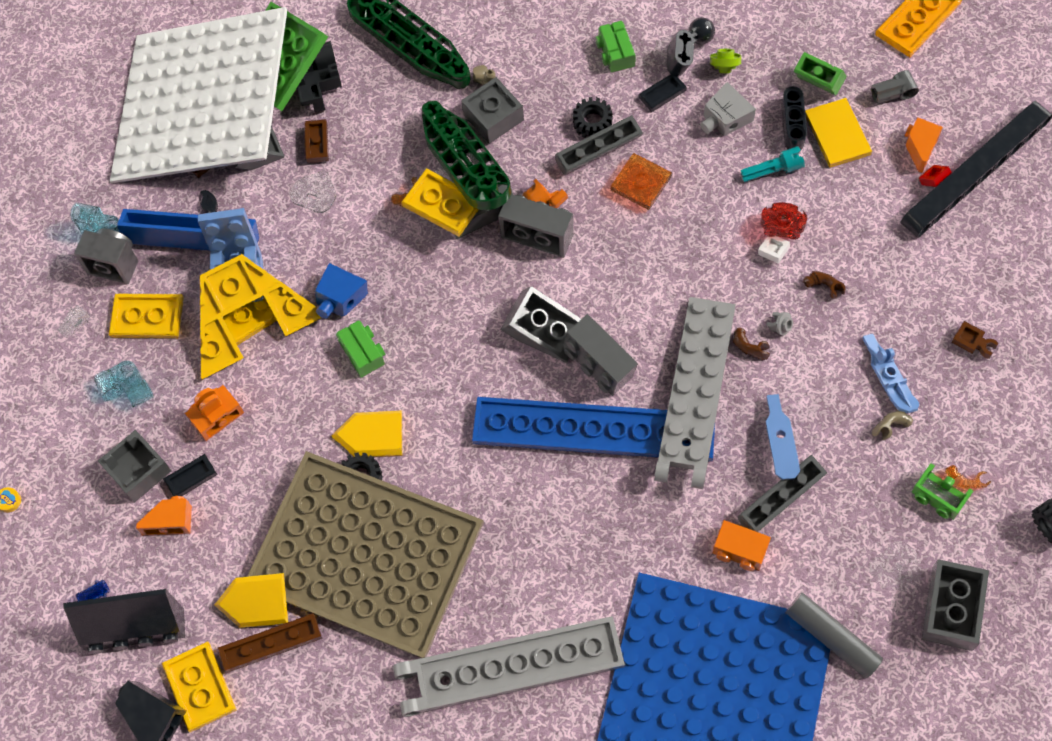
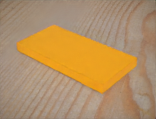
[875,0,962,58]

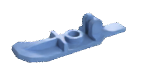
[862,334,919,413]
[766,394,800,480]

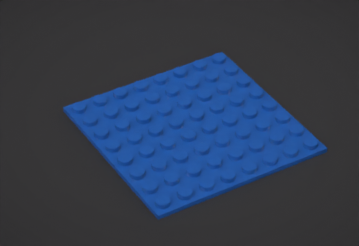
[597,572,830,741]

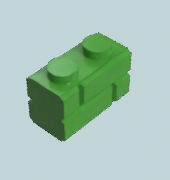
[595,21,636,72]
[794,52,847,96]
[336,320,386,377]

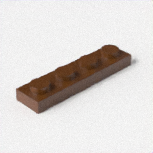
[218,613,323,673]

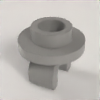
[767,312,793,335]

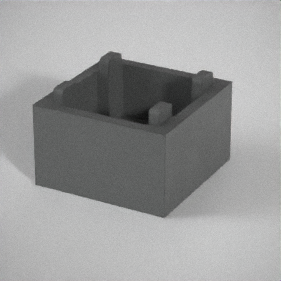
[461,77,524,144]
[98,430,172,503]

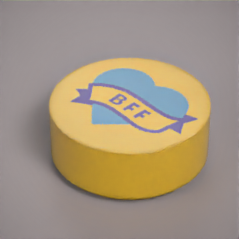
[0,487,21,513]

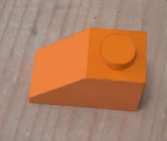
[905,117,943,173]
[136,496,192,536]

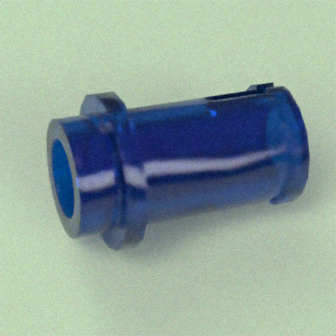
[76,579,110,601]

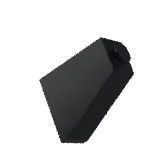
[115,680,187,741]

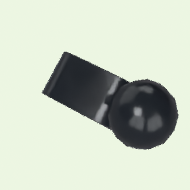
[666,17,715,77]

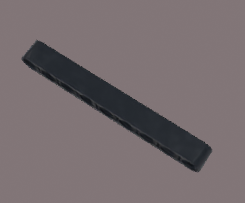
[900,100,1052,238]

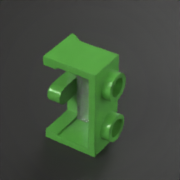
[912,463,973,520]

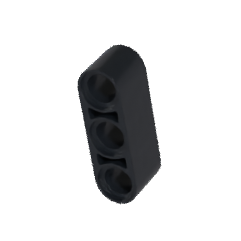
[781,86,807,150]

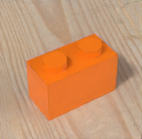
[712,520,771,571]

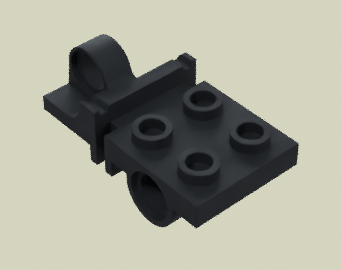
[297,41,342,113]

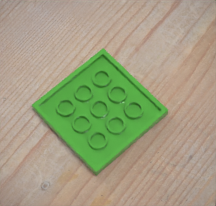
[265,2,329,111]

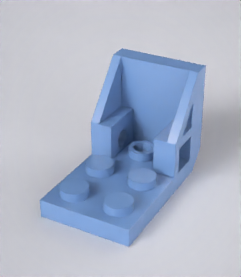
[198,208,263,302]

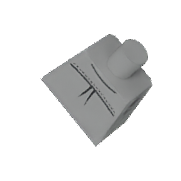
[700,82,756,136]

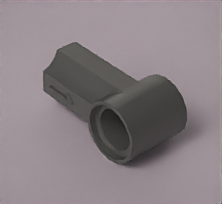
[871,70,919,104]

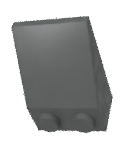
[500,286,581,363]

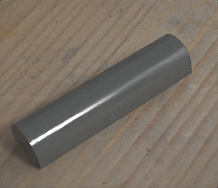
[555,115,643,175]
[738,454,827,532]
[785,592,883,678]

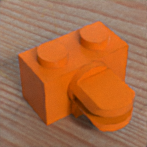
[185,385,244,441]

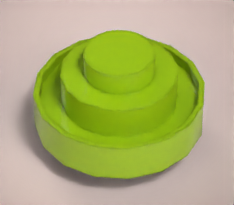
[710,48,742,73]

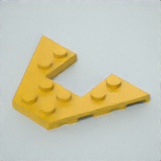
[200,254,321,380]

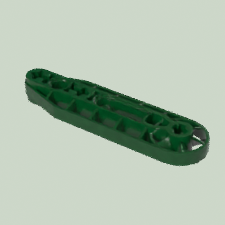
[347,0,471,89]
[421,101,512,210]

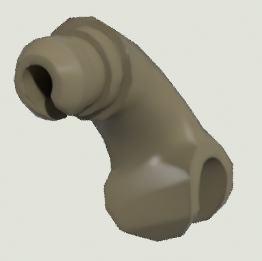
[473,65,496,86]
[872,411,913,441]

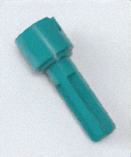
[741,146,805,182]

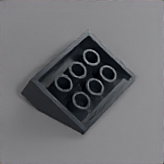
[63,589,185,654]

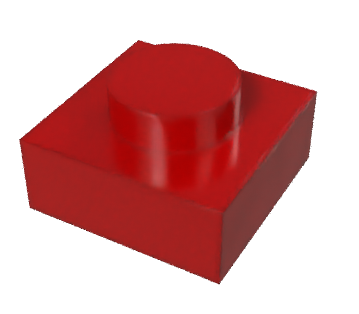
[919,165,952,187]

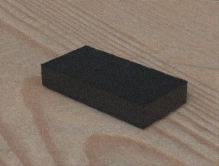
[639,74,687,112]
[163,454,218,497]

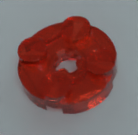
[760,202,807,240]

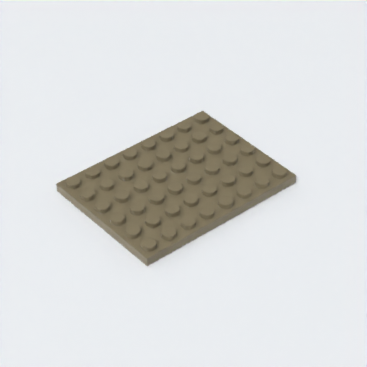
[247,451,484,658]

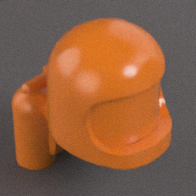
[522,178,568,208]

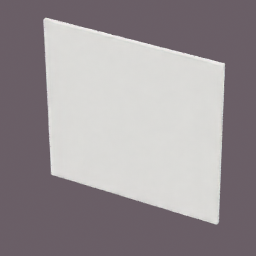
[110,7,287,183]

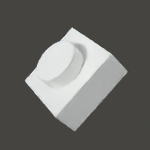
[758,233,790,264]

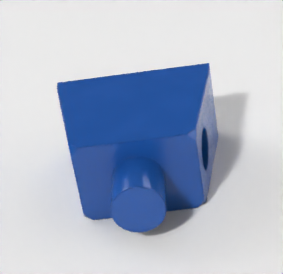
[315,263,368,319]

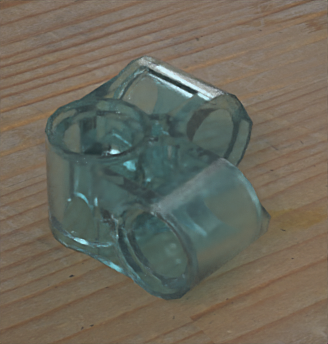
[70,202,119,234]
[94,361,154,408]

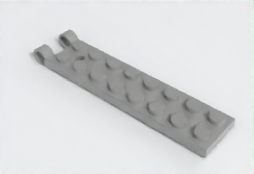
[654,297,736,489]
[393,616,625,717]

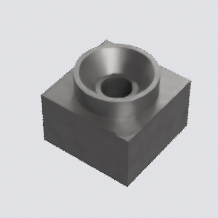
[74,229,139,284]

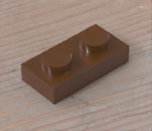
[305,119,329,163]

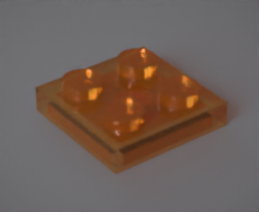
[610,153,672,210]

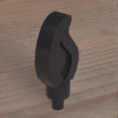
[200,190,218,213]

